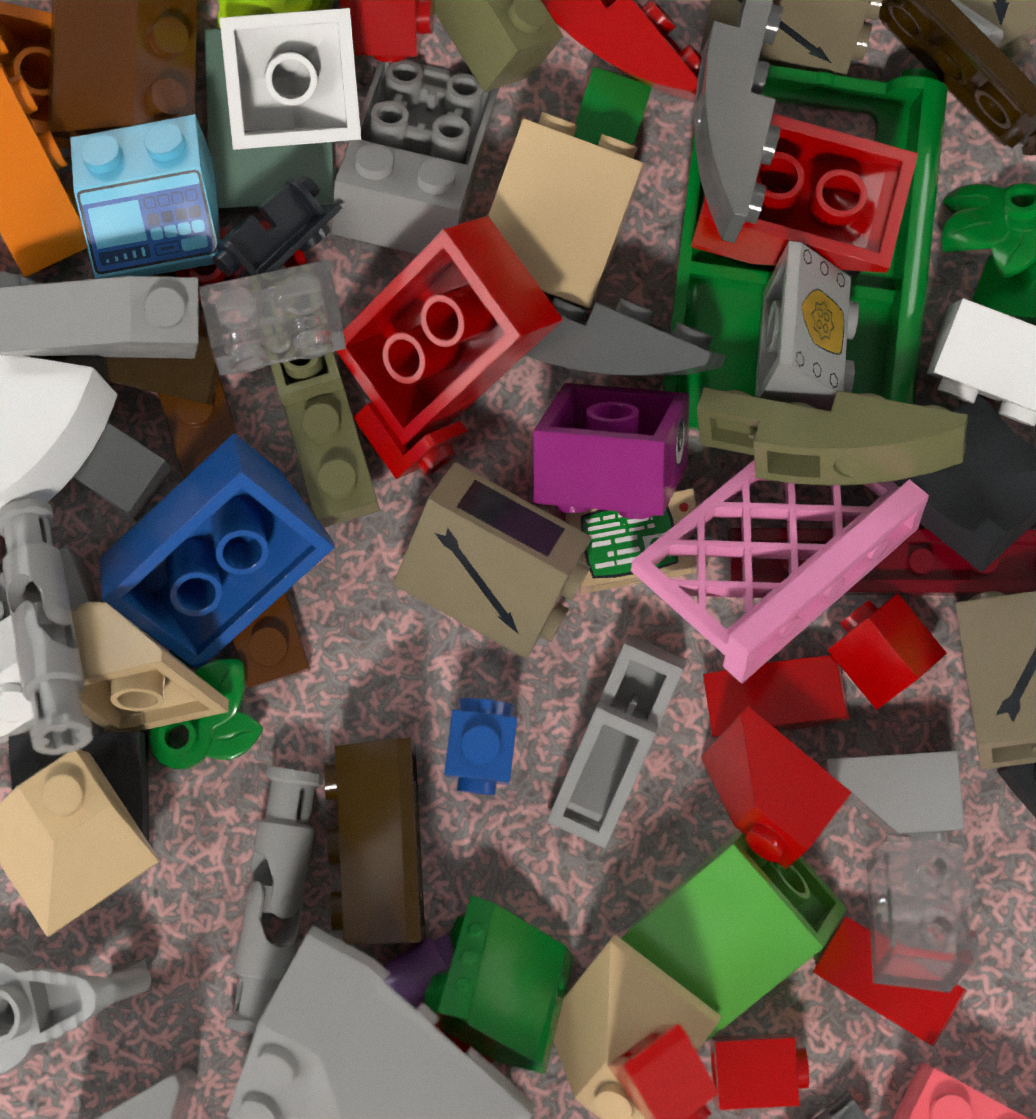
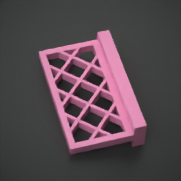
[631,460,929,683]

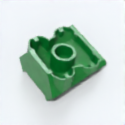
[424,895,574,1074]

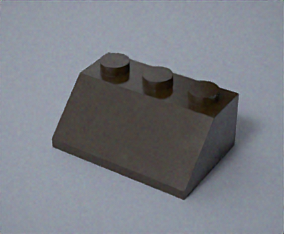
[324,737,426,944]

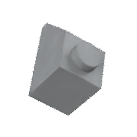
[819,751,965,847]

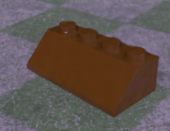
[48,0,197,139]

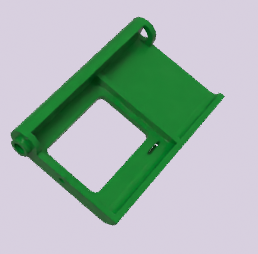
[663,65,948,431]

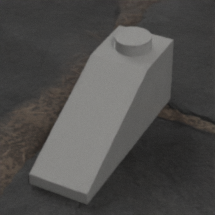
[0,276,198,359]

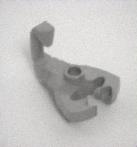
[0,952,152,1076]

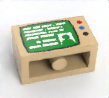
[565,487,708,594]

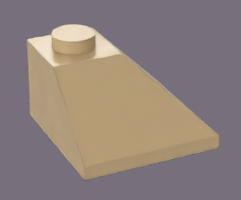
[71,602,229,733]
[0,749,161,937]
[554,934,722,1119]

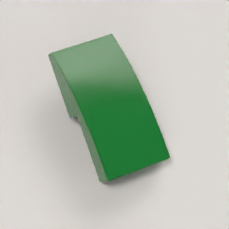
[574,66,652,146]

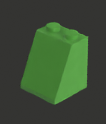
[621,831,847,1042]

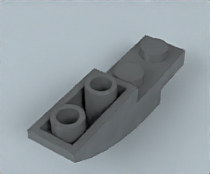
[694,0,783,244]
[526,297,726,378]

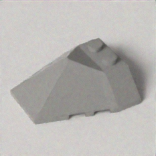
[226,926,537,1119]

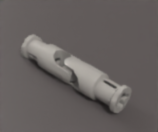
[0,498,93,755]
[225,766,324,1034]

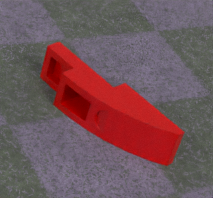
[541,0,702,102]

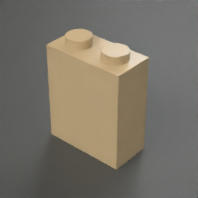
[488,112,646,308]

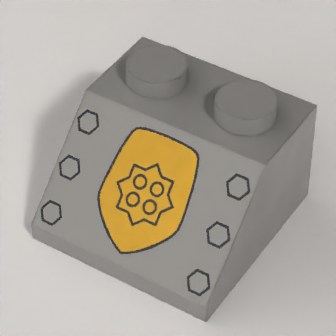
[755,241,859,411]

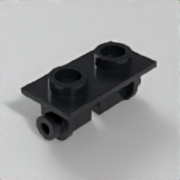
[212,174,343,293]

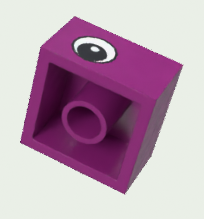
[533,383,689,519]

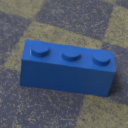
[99,433,335,669]

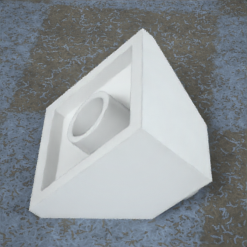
[220,8,361,150]

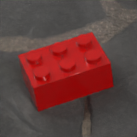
[331,216,563,446]

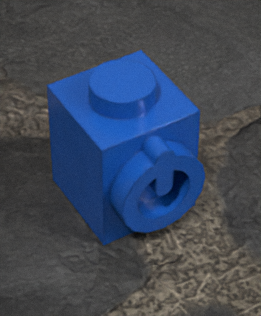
[444,698,517,796]

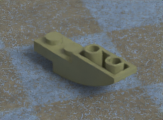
[250,270,380,528]
[697,388,968,486]

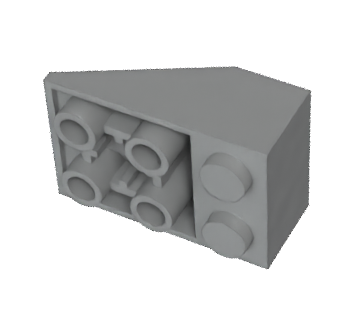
[331,60,499,254]

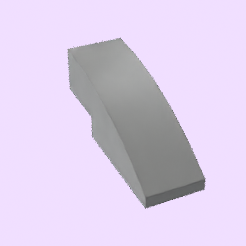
[547,634,686,849]

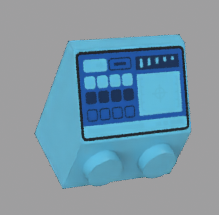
[70,114,221,279]

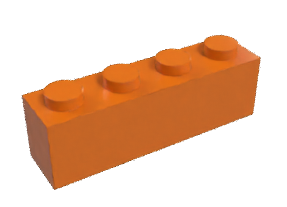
[0,34,88,278]

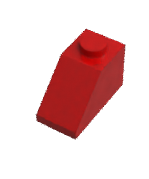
[607,1023,719,1119]

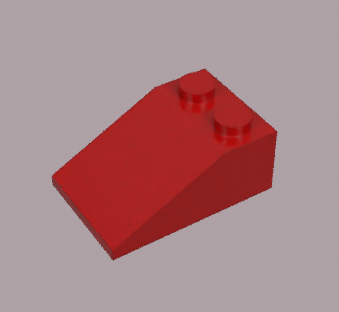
[691,113,918,273]

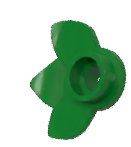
[941,183,1036,278]
[149,651,263,770]

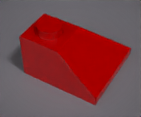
[701,706,852,869]

